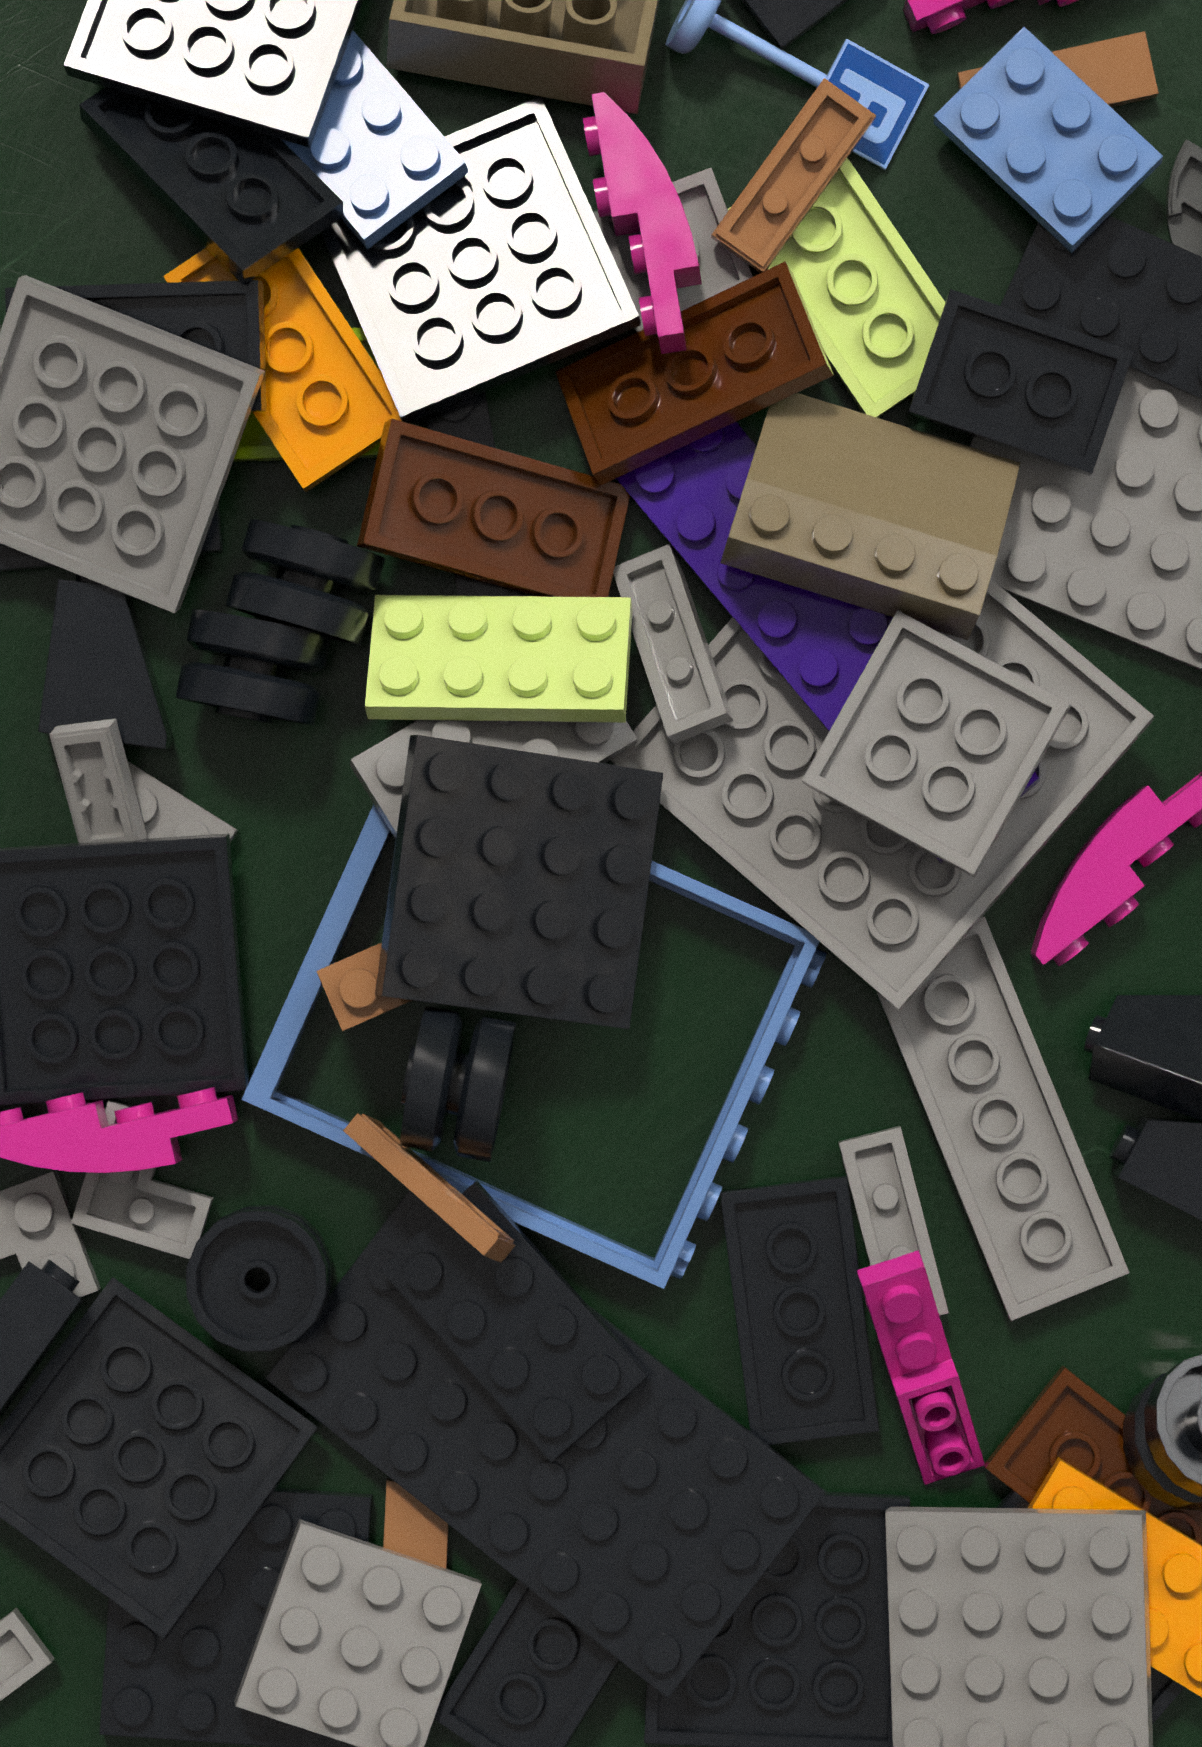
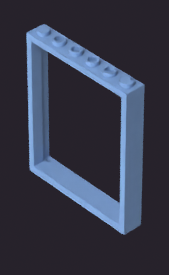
[241,804,827,1289]

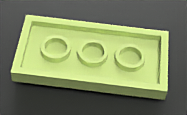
[728,158,945,418]
[365,595,633,723]

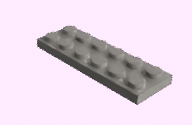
[875,917,1130,1321]

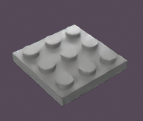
[802,610,1070,878]
[234,1519,482,1747]

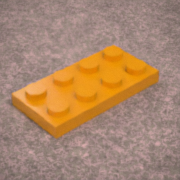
[163,248,410,492]
[1028,1457,1202,1697]

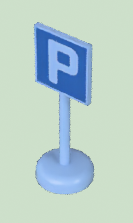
[665,0,929,170]

